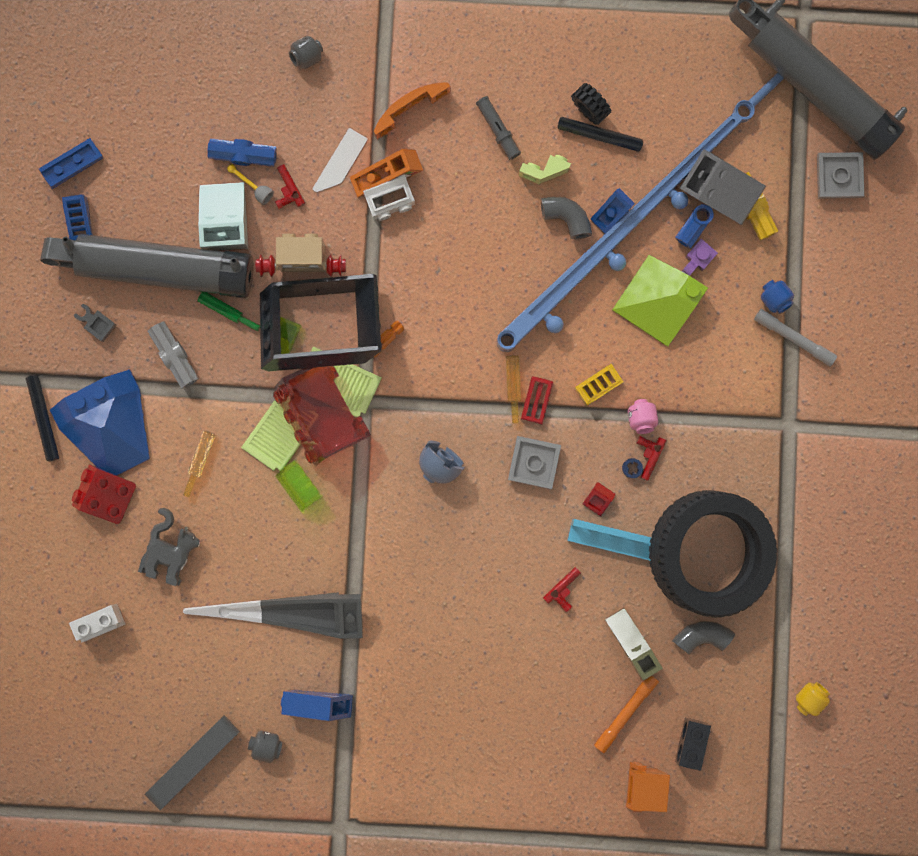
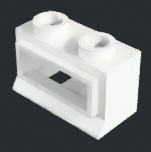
[363,175,415,221]
[69,604,125,643]

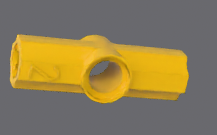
[746,172,778,241]

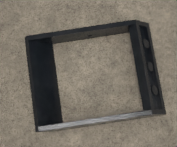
[260,274,382,372]

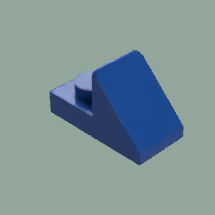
[591,188,635,233]

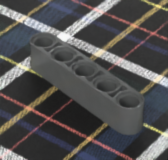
[144,715,240,810]

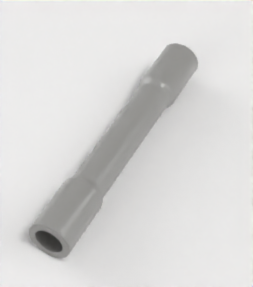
[754,309,837,367]

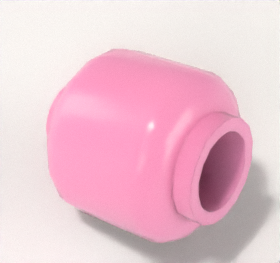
[628,399,659,434]

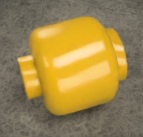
[796,682,830,716]

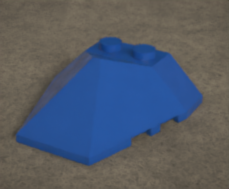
[50,369,150,476]

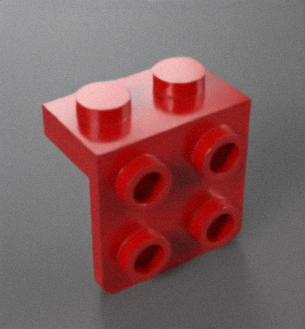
[72,464,136,524]

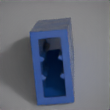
[281,690,353,721]

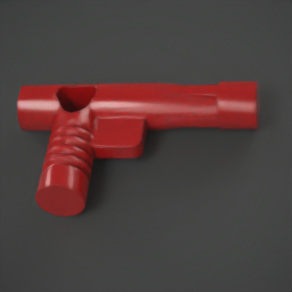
[275,164,305,209]
[636,436,667,481]
[543,567,581,612]

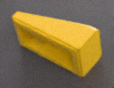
[574,364,623,407]

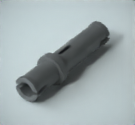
[476,96,521,160]

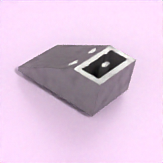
[680,149,766,225]

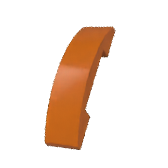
[374,82,451,140]

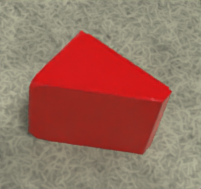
[582,482,615,517]

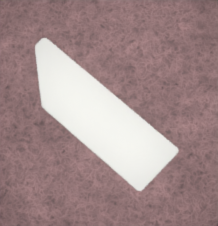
[313,128,367,192]

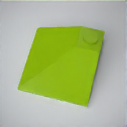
[612,255,708,347]

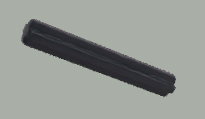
[557,117,643,152]
[26,375,59,462]

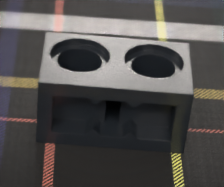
[675,717,711,771]

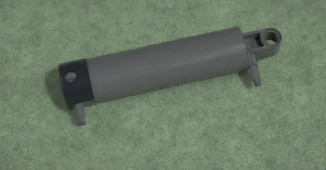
[729,0,908,160]
[40,234,254,299]

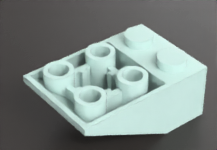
[198,182,248,251]

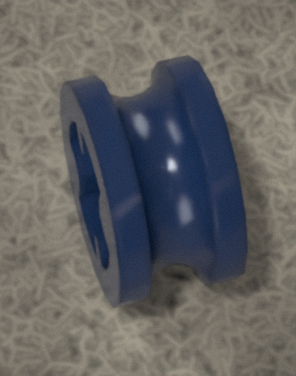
[622,458,643,478]

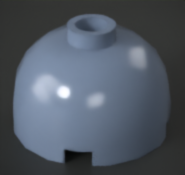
[419,440,465,484]

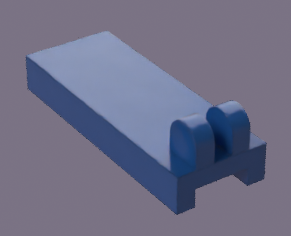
[39,138,103,189]

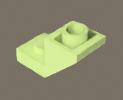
[519,155,571,184]

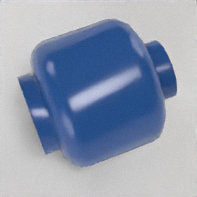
[761,280,794,314]

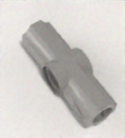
[148,321,199,389]

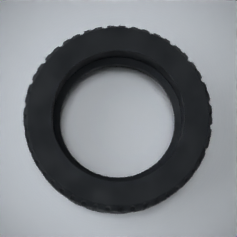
[649,490,777,618]

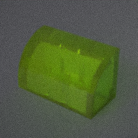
[275,460,323,513]

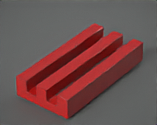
[521,376,553,425]

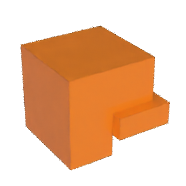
[626,762,670,812]

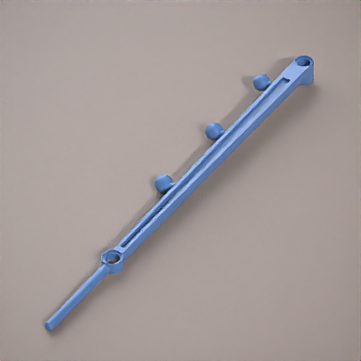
[496,73,784,352]

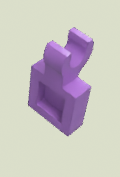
[682,239,718,276]

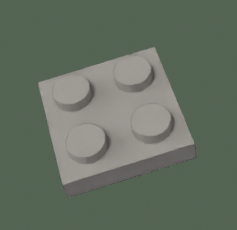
[817,152,864,199]
[508,436,561,489]

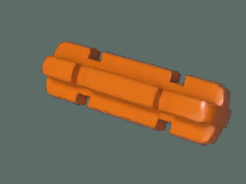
[374,321,404,358]

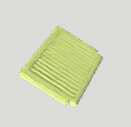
[296,347,382,418]
[241,386,321,471]

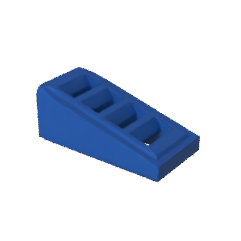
[62,194,92,240]

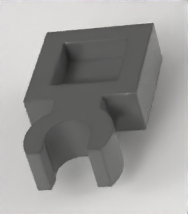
[74,304,116,342]

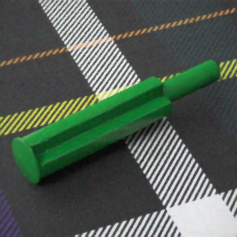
[197,292,260,331]

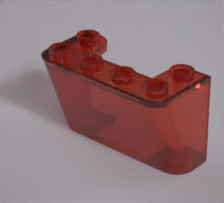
[273,366,371,466]

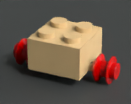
[255,234,346,277]

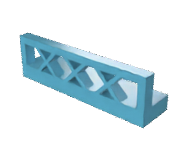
[567,519,651,561]

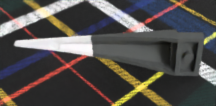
[183,592,363,639]

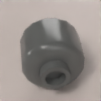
[289,36,323,69]
[247,730,283,763]

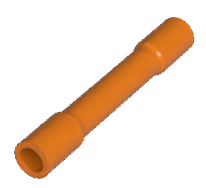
[594,676,659,754]

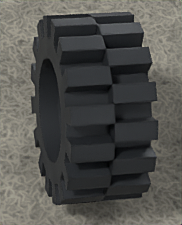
[571,83,612,125]

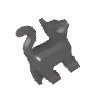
[138,508,200,586]

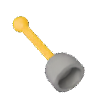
[227,164,274,205]

